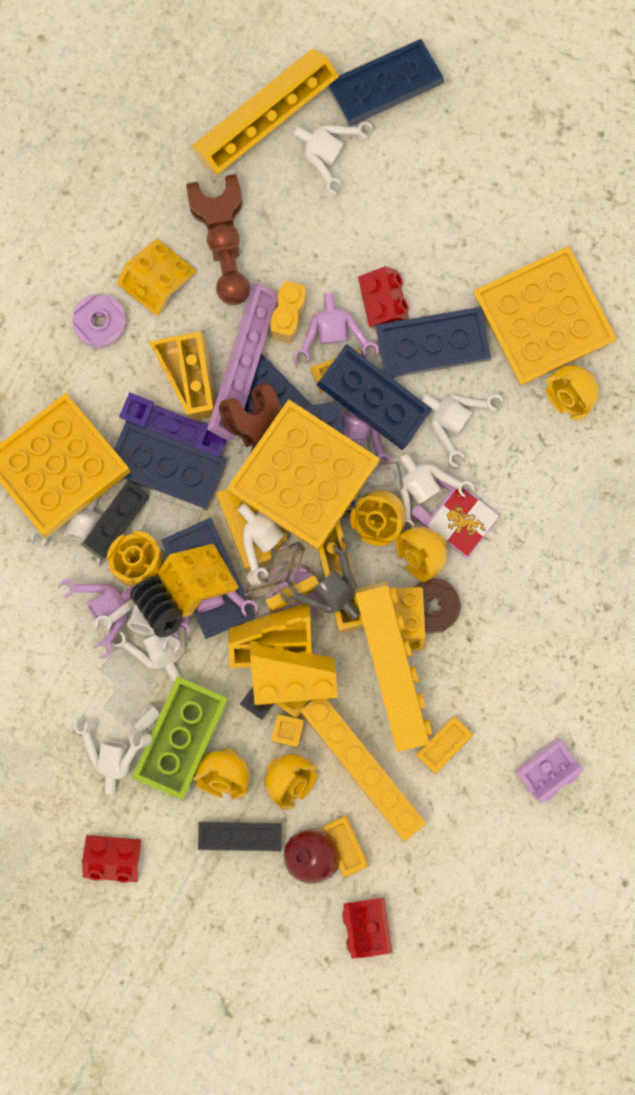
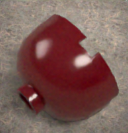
[283,828,341,884]

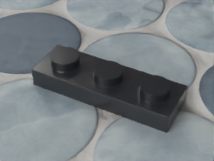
[80,480,150,561]
[198,822,282,852]

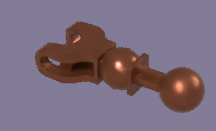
[186,174,250,305]
[219,383,281,454]

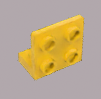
[116,239,196,316]
[158,544,238,618]
[394,587,425,651]

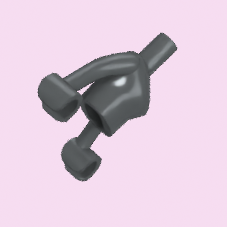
[280,538,360,621]

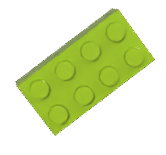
[132,676,229,802]

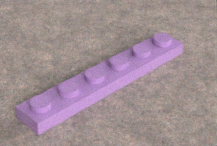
[207,283,278,441]

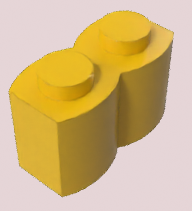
[271,281,306,344]

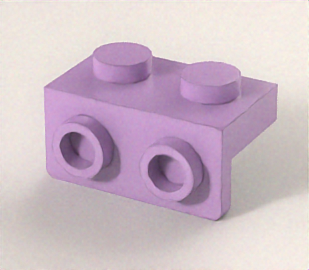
[514,738,584,803]

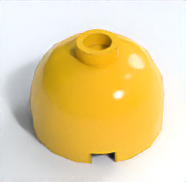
[545,365,600,420]
[350,490,407,546]
[395,527,447,582]
[107,531,163,587]
[193,748,250,799]
[264,754,318,810]

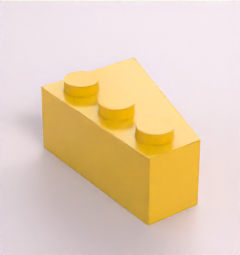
[148,331,217,421]
[216,489,272,574]
[228,603,312,668]
[249,640,338,705]

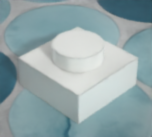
[129,703,160,733]

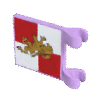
[411,472,500,558]

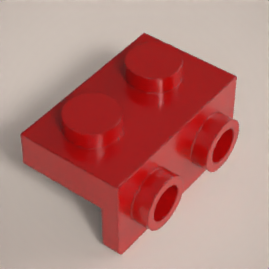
[358,266,409,328]
[82,835,141,883]
[342,898,393,959]

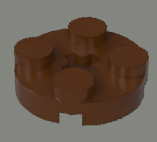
[414,578,461,634]

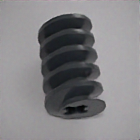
[130,576,183,638]

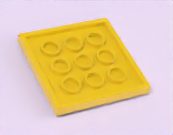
[473,246,617,387]
[0,393,131,539]
[226,399,380,551]

